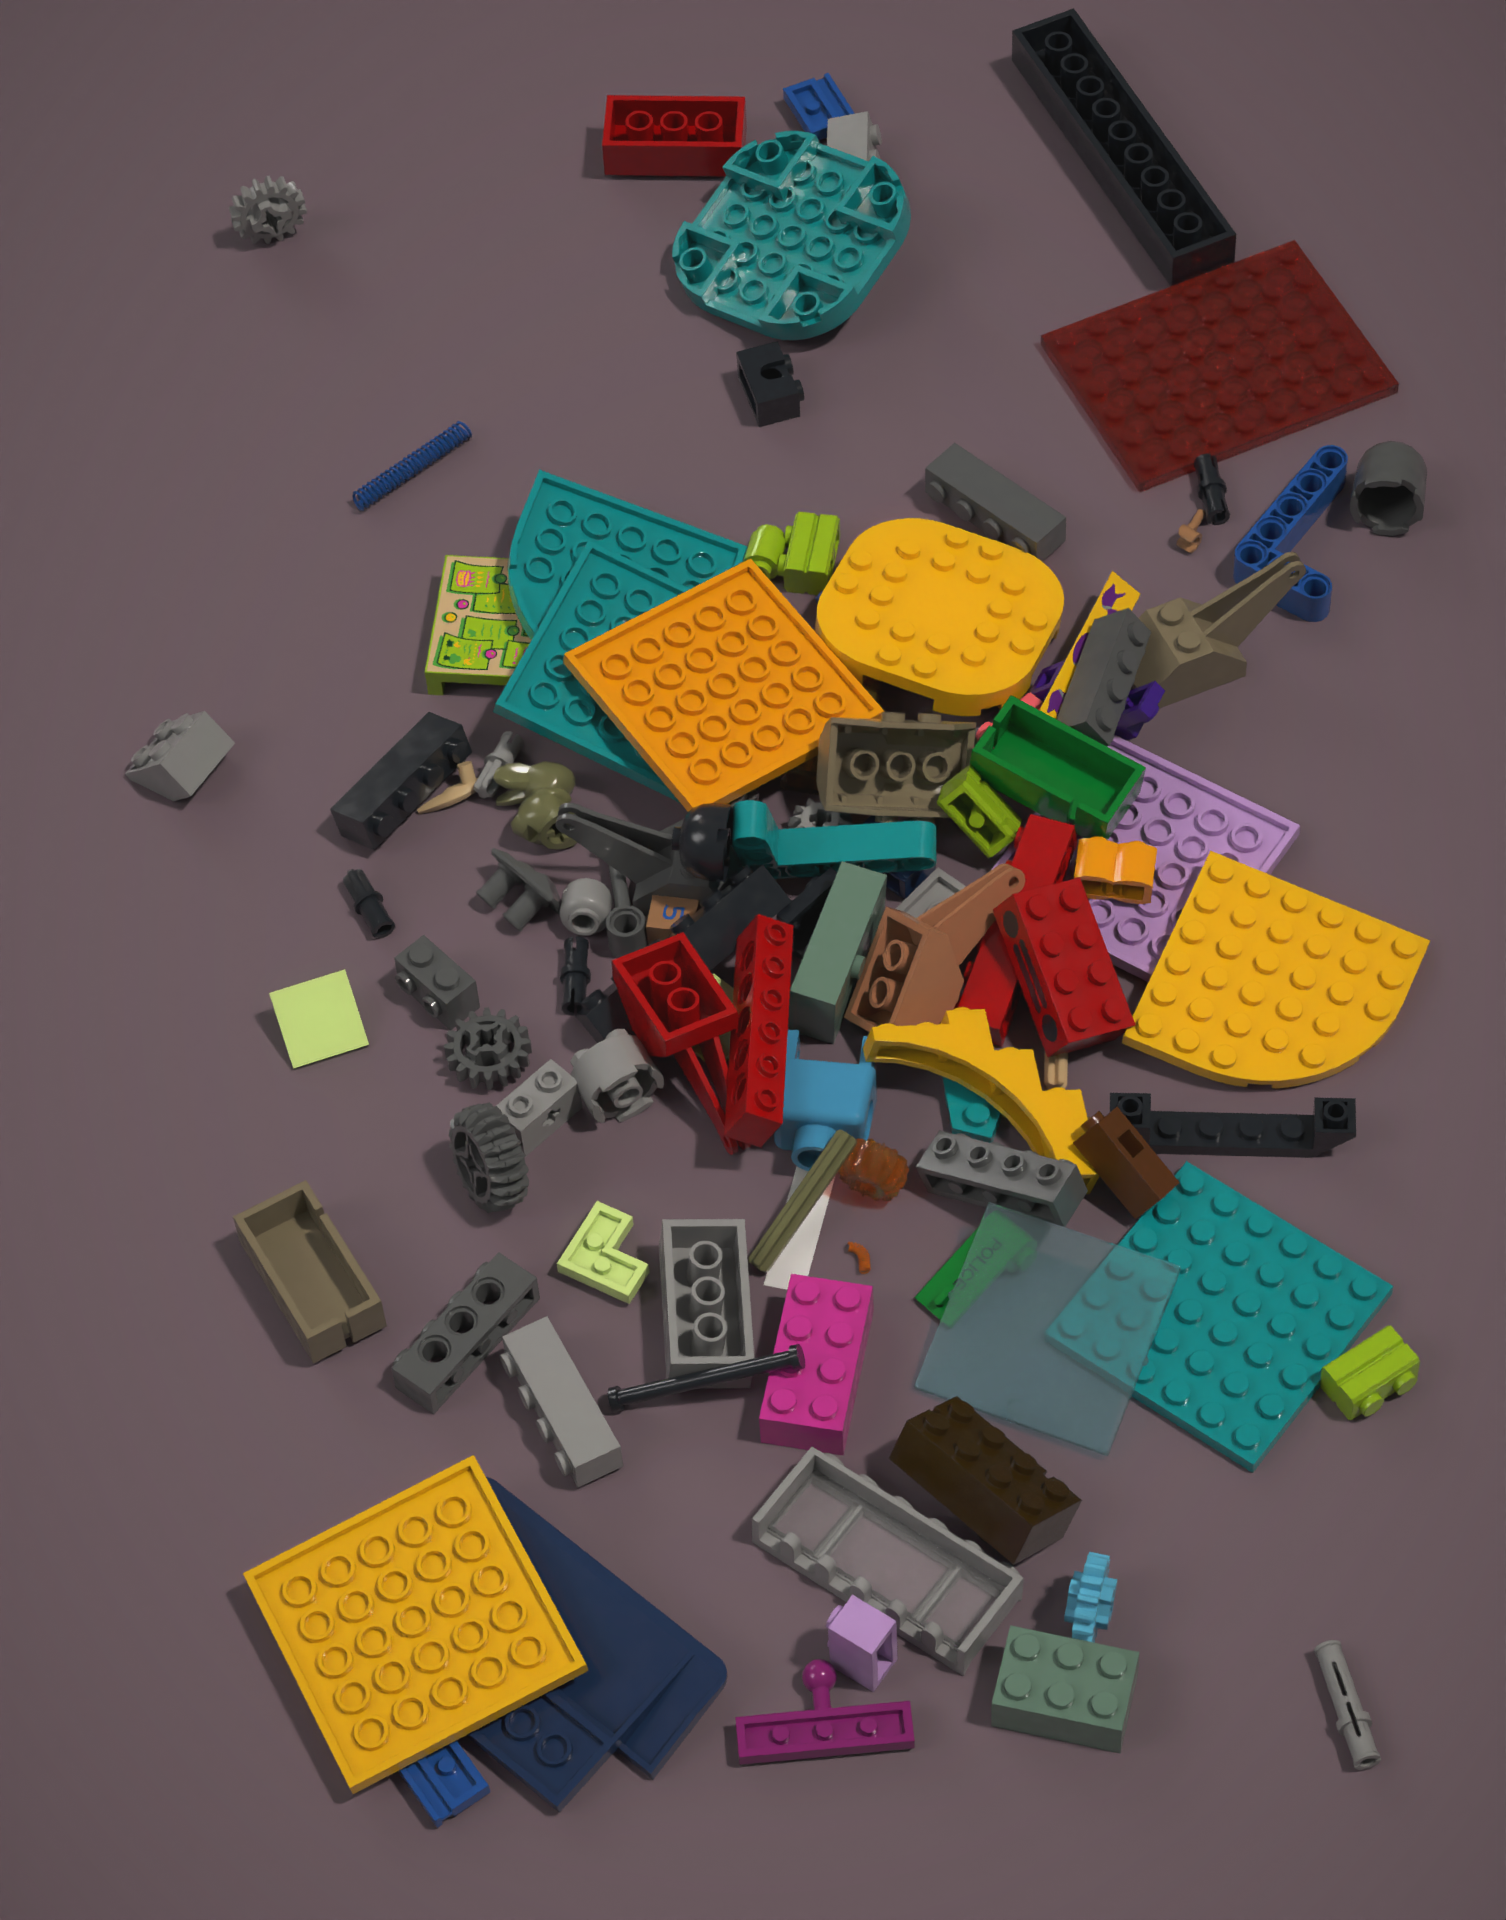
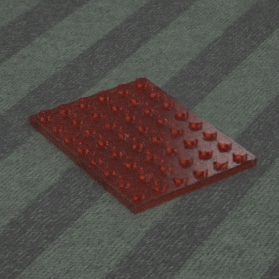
[1041,240,1399,492]

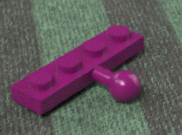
[735,1659,915,1765]

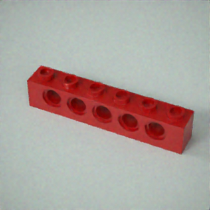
[724,914,794,1148]

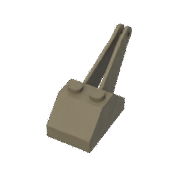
[1130,552,1306,709]

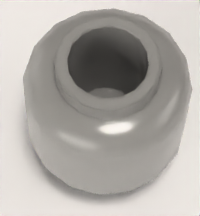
[559,878,612,936]

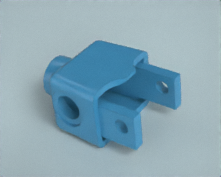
[774,1029,877,1171]

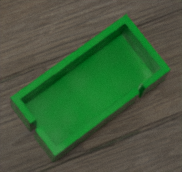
[970,695,1146,840]

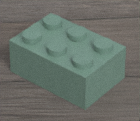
[991,1625,1139,1753]

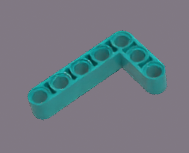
[732,800,937,879]

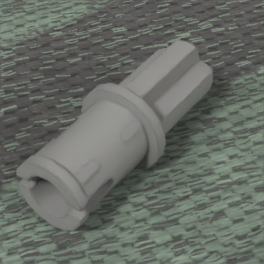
[474,731,524,799]

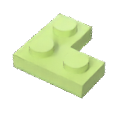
[557,1201,649,1304]

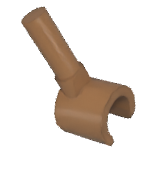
[1176,509,1206,553]

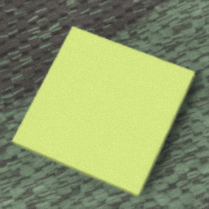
[269,969,369,1069]

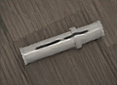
[1314,1640,1381,1770]

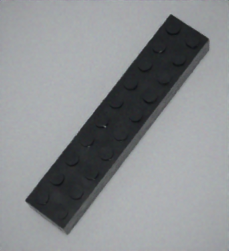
[1012,8,1236,287]

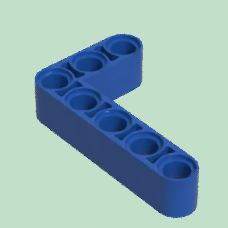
[1233,445,1348,622]

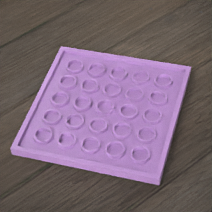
[992,735,1300,982]

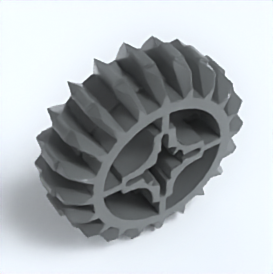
[448,1102,529,1213]

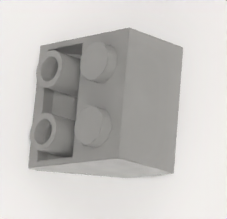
[125,711,235,801]

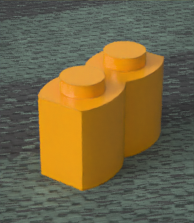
[1074,836,1157,904]

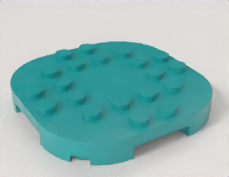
[672,131,911,340]

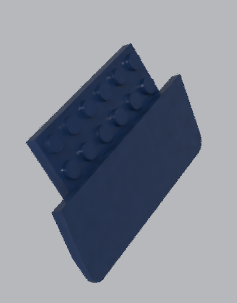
[466,1477,728,1813]

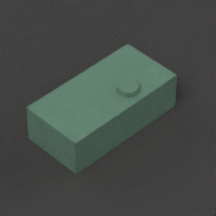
[788,861,887,1044]

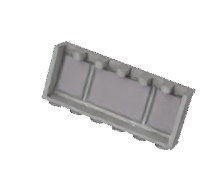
[752,1447,1024,1677]

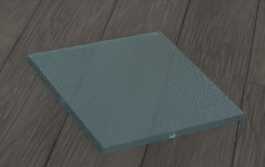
[914,1202,1181,1456]

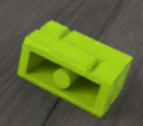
[778,511,840,595]
[937,764,1022,859]
[1320,1325,1420,1420]

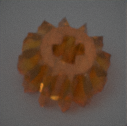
[838,1138,910,1201]

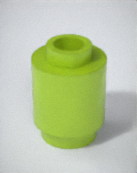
[743,524,786,580]

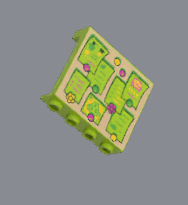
[425,555,531,695]

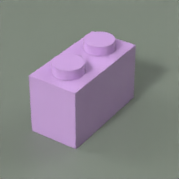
[826,1594,898,1692]

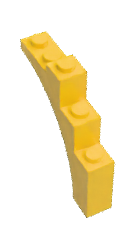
[863,1007,1099,1194]

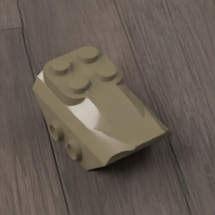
[816,712,978,824]

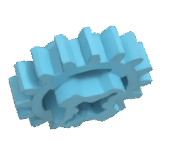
[1064,1552,1117,1643]

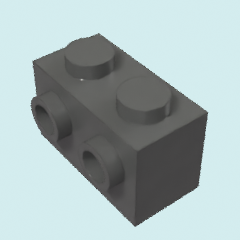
[394,935,480,1030]

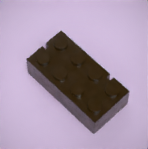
[889,1396,1082,1565]

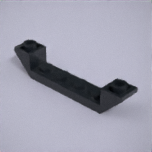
[1110,1093,1356,1158]

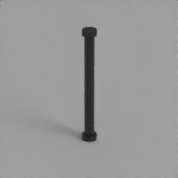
[608,1344,805,1412]

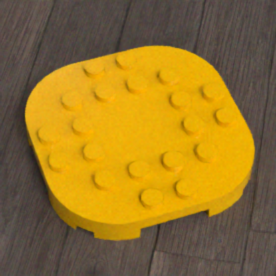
[814,518,1064,716]

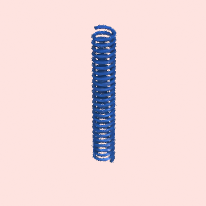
[352,421,472,511]

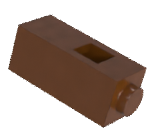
[1073,1107,1180,1219]

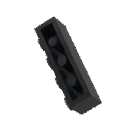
[330,712,472,850]

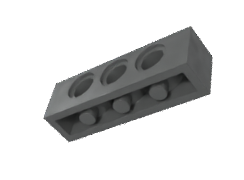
[392,1252,540,1415]

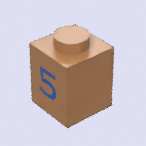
[646,895,700,945]

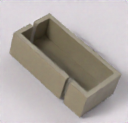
[233,1180,387,1364]

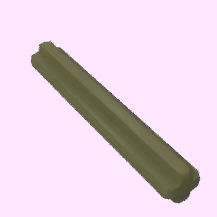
[748,1129,857,1273]

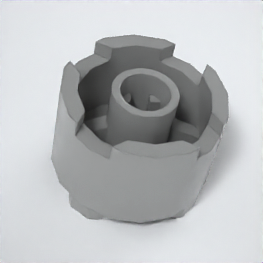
[570,1029,664,1123]

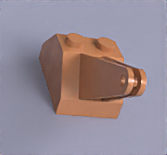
[844,864,1025,1032]

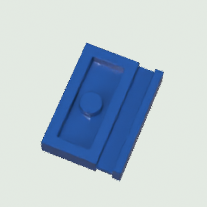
[783,73,855,140]
[398,1740,491,1828]

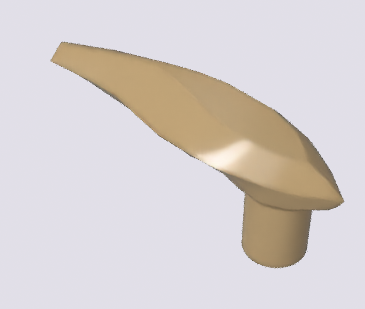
[417,761,478,814]

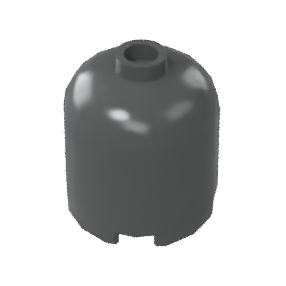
[1350,441,1427,536]

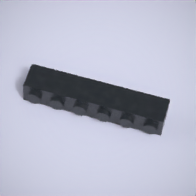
[575,864,792,1043]

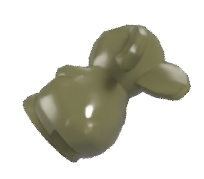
[494,761,577,850]

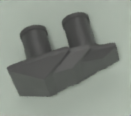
[476,848,561,932]

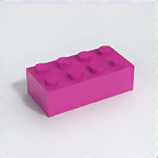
[759,1274,874,1456]

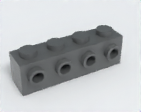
[925,443,1066,562]
[1057,608,1151,746]
[916,1130,1088,1228]

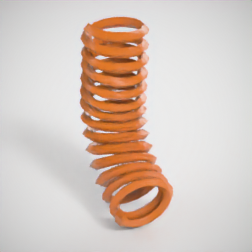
[847,1241,871,1274]

